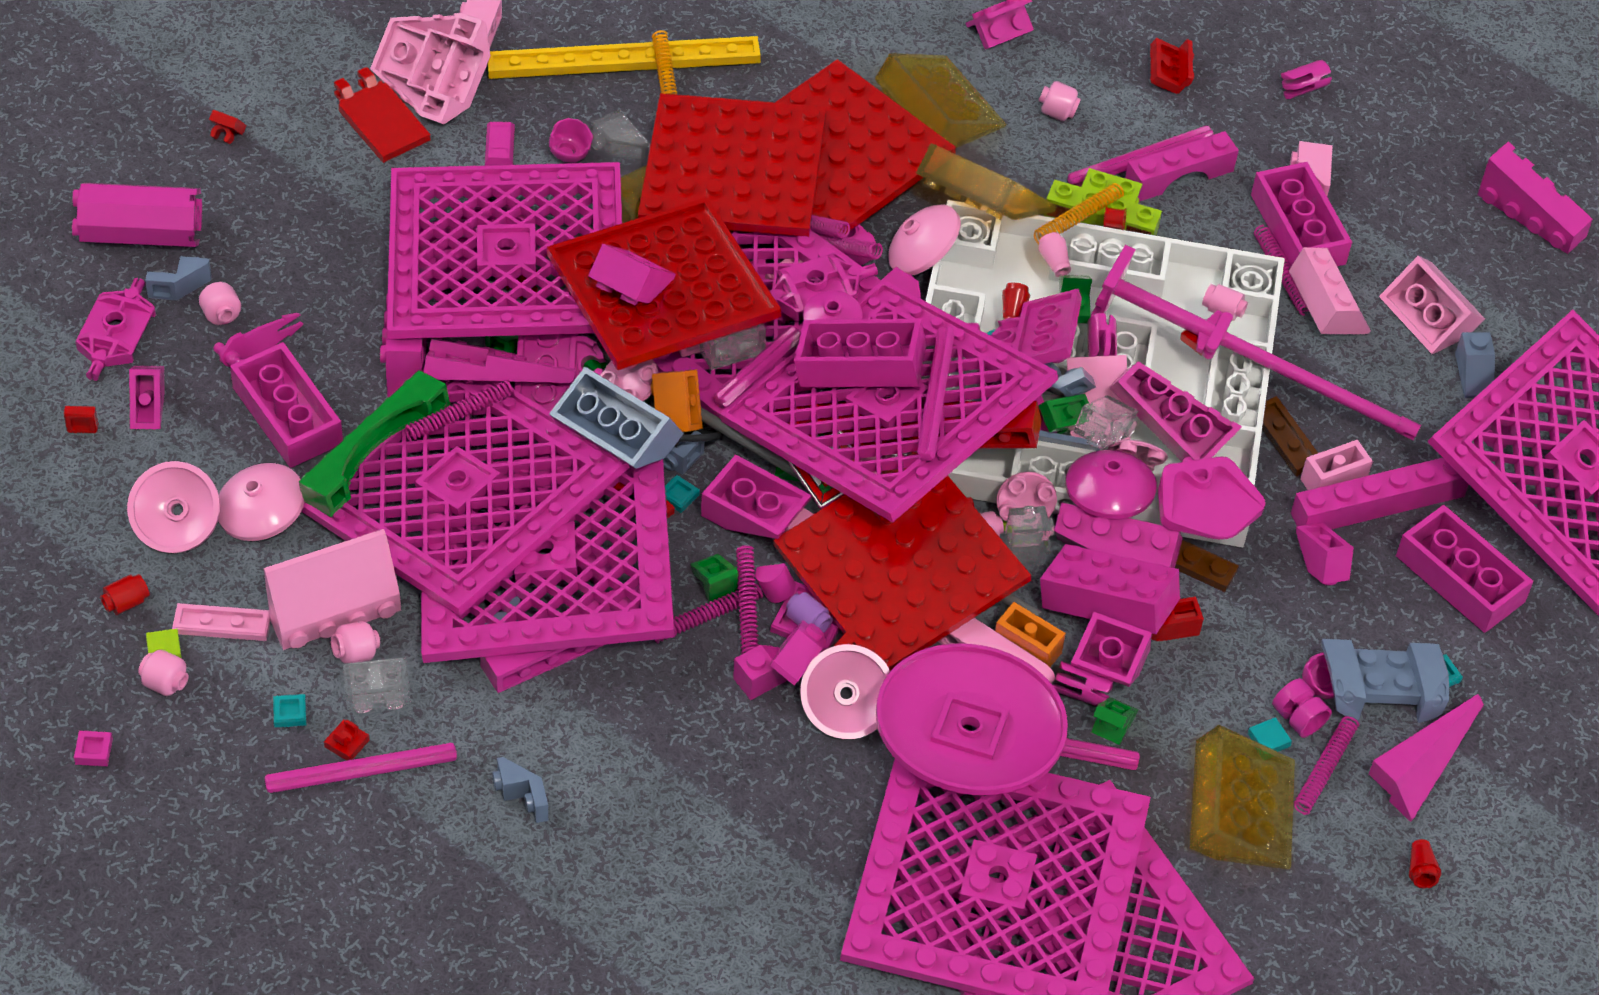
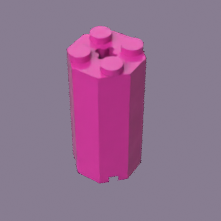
[72,183,203,247]

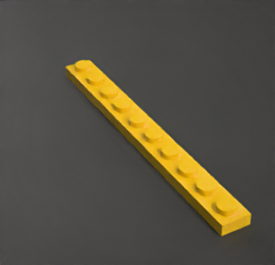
[487,36,761,79]

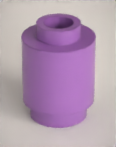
[786,592,833,633]

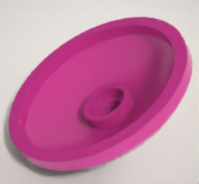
[1065,450,1157,519]

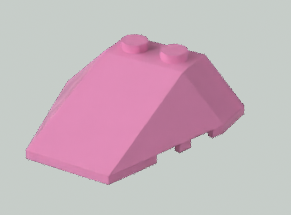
[370,13,491,125]

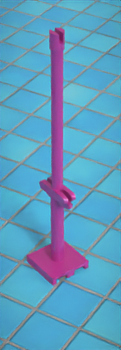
[1091,245,1421,440]

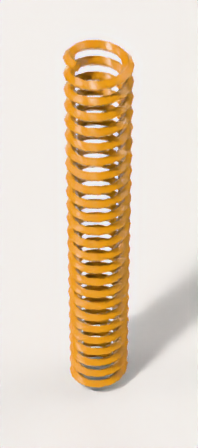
[652,30,677,94]
[1034,183,1124,244]

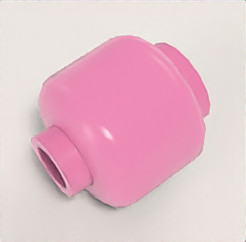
[1038,81,1081,121]
[199,282,241,325]
[331,621,380,664]
[139,650,189,696]

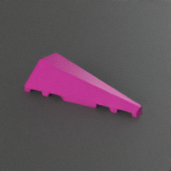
[423,337,576,383]
[1369,694,1484,822]

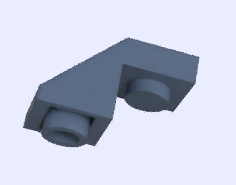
[145,256,212,300]
[1045,362,1096,397]
[492,757,549,823]

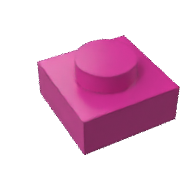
[74,731,113,766]

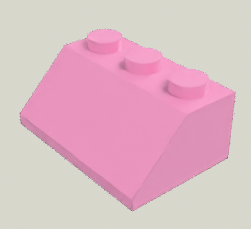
[1289,247,1371,334]
[1379,256,1485,354]

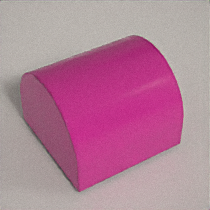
[755,563,796,603]

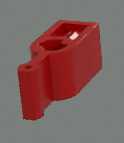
[1151,597,1204,641]

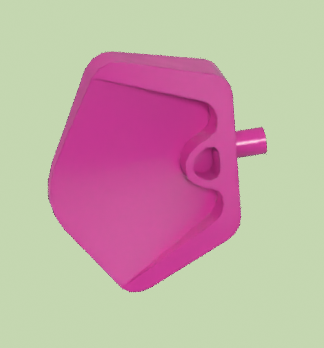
[1158,456,1265,540]

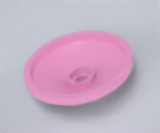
[888,205,961,275]
[127,461,220,553]
[218,463,305,541]
[800,644,890,739]

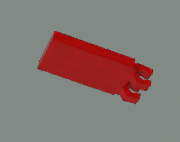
[334,67,431,163]

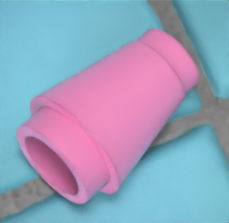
[1038,232,1071,277]

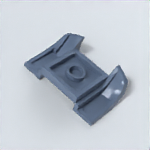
[1321,639,1449,723]

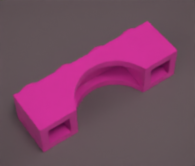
[1125,131,1239,202]

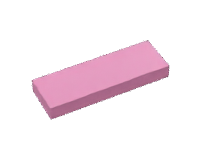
[172,603,270,641]

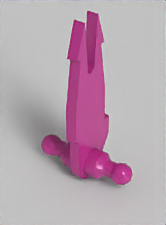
[213,313,303,367]

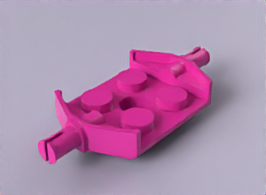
[769,253,878,322]
[75,278,156,381]

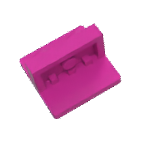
[965,0,1034,49]

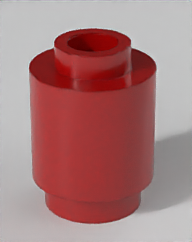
[100,574,150,615]

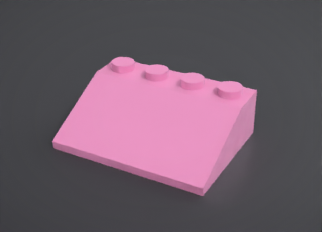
[264,529,401,650]

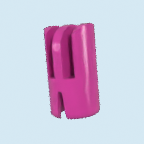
[1281,60,1332,99]
[1087,313,1117,357]
[1053,661,1113,707]

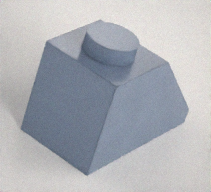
[1455,332,1495,398]

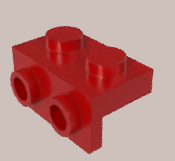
[1150,38,1194,94]

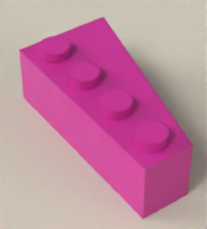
[1477,141,1593,254]
[380,288,429,397]
[1109,361,1242,462]
[1054,503,1182,568]

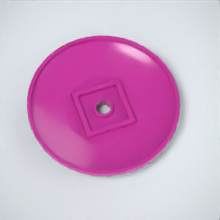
[876,643,1068,795]

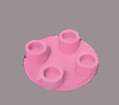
[600,359,658,401]
[1108,440,1168,471]
[996,472,1057,528]

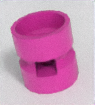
[1272,678,1332,738]

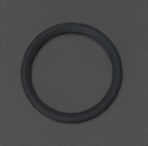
[678,430,721,442]

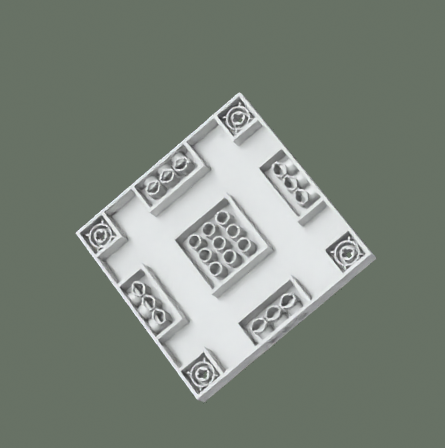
[891,200,1285,548]

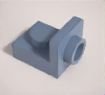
[663,430,705,475]

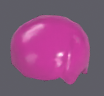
[549,118,593,163]
[1302,652,1334,700]

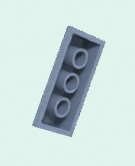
[549,367,684,469]

